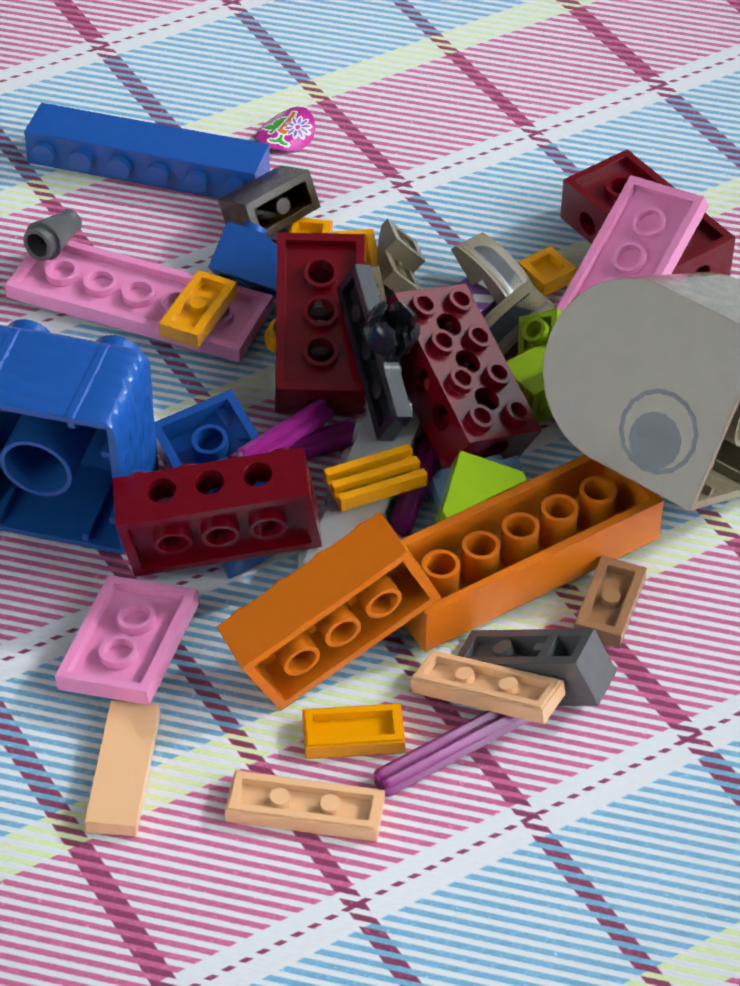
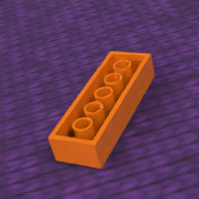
[401,454,664,652]

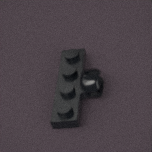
[336,264,420,441]

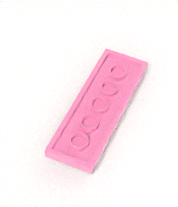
[5,240,273,363]

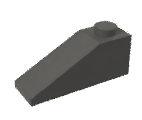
[457,628,617,706]

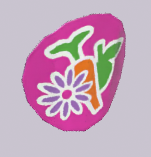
[256,106,316,151]

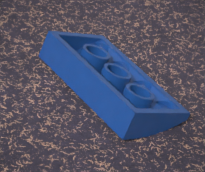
[154,389,275,579]

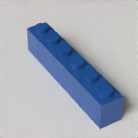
[24,102,270,199]

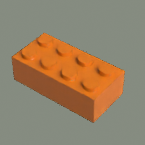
[216,512,442,711]

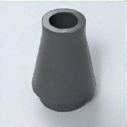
[23,209,82,261]

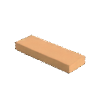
[410,650,566,724]
[84,700,161,837]
[225,770,385,842]

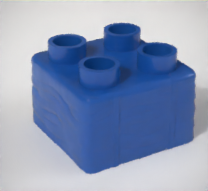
[0,319,159,554]

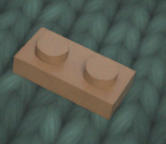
[574,556,647,649]

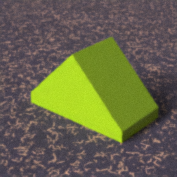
[434,450,528,524]

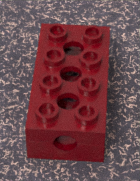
[560,149,736,276]
[275,232,365,414]
[387,284,542,469]
[112,447,322,577]

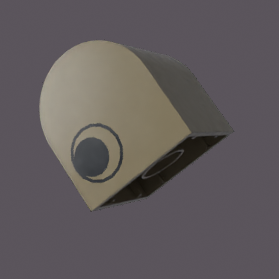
[543,272,740,511]

